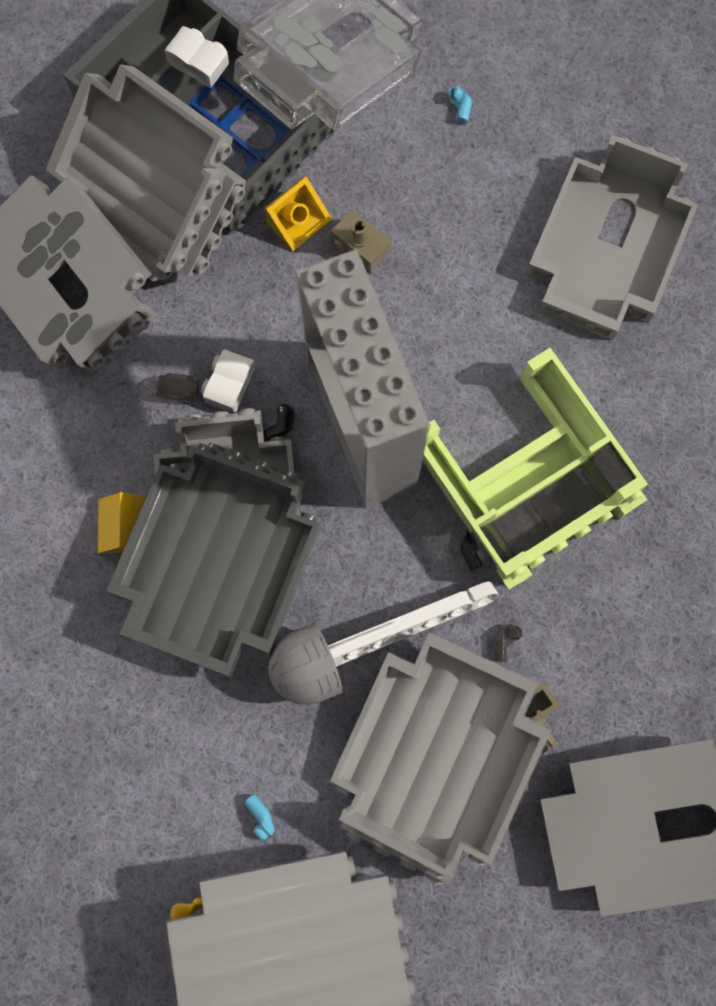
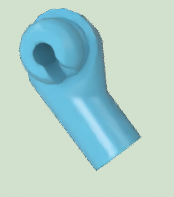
[245,795,275,840]

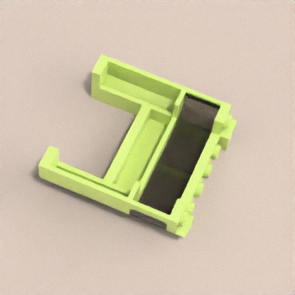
[422,348,648,589]

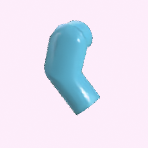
[448,86,472,125]

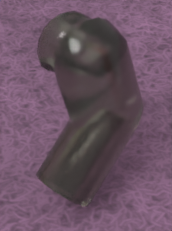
[493,624,522,662]

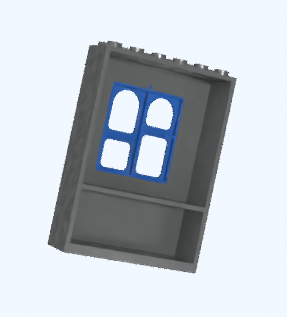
[63,0,336,234]

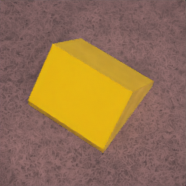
[264,176,332,251]
[98,492,147,554]

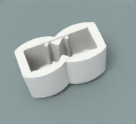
[164,26,229,88]
[201,349,255,414]

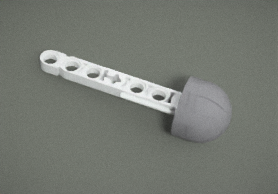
[268,581,499,705]

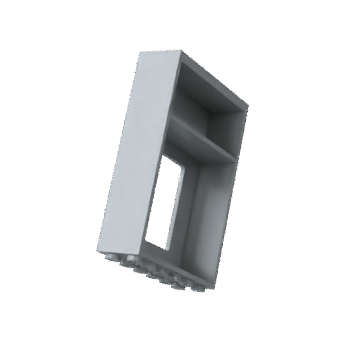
[296,249,430,508]

